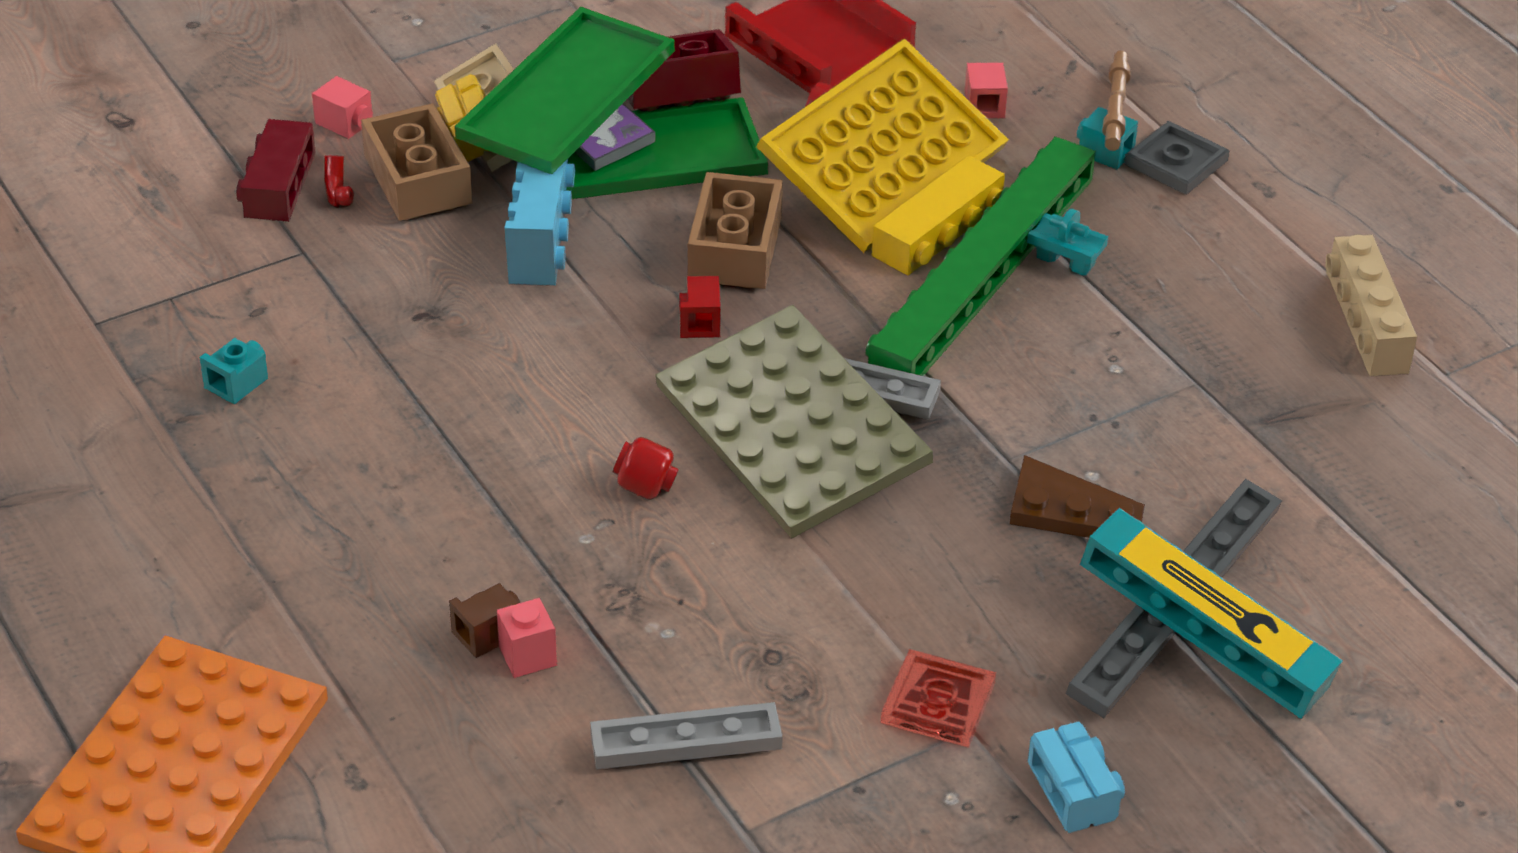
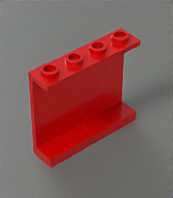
[725,0,916,94]

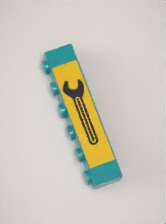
[1079,508,1343,719]

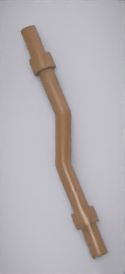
[1102,50,1131,151]

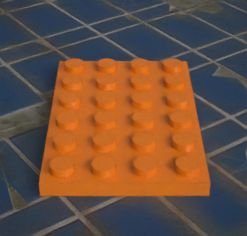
[16,635,328,853]

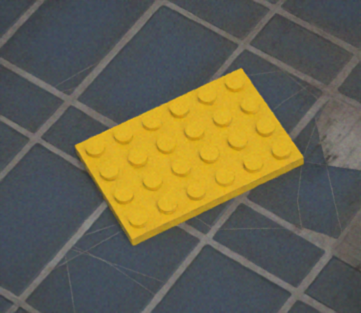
[756,39,1009,253]

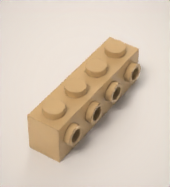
[1326,235,1417,376]

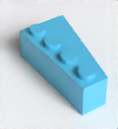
[505,160,575,285]

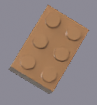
[361,103,472,221]
[688,172,783,289]

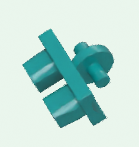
[1027,208,1109,276]

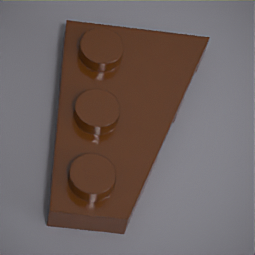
[1010,455,1145,538]

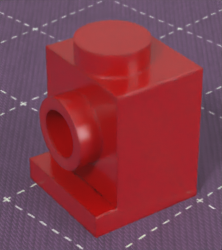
[679,276,721,338]

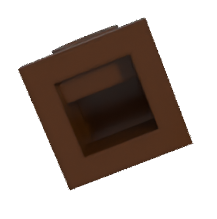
[449,583,521,658]

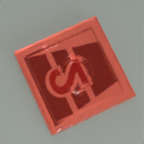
[881,649,996,748]

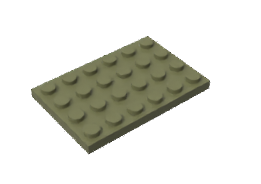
[655,305,933,539]

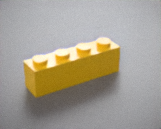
[872,155,1005,276]

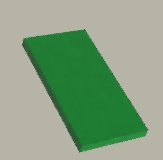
[455,6,675,174]
[567,97,768,199]

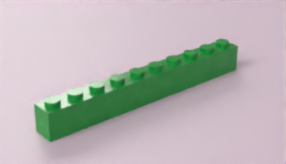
[865,136,1096,376]

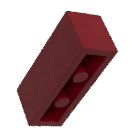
[236,119,316,222]

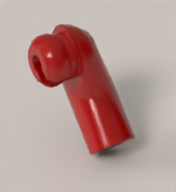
[324,155,354,208]

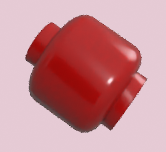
[612,437,679,500]

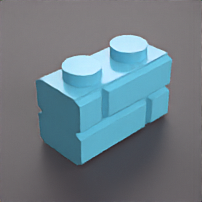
[1028,721,1125,833]

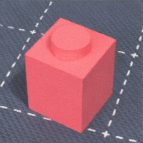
[965,63,1008,118]
[312,76,373,139]
[497,598,557,678]

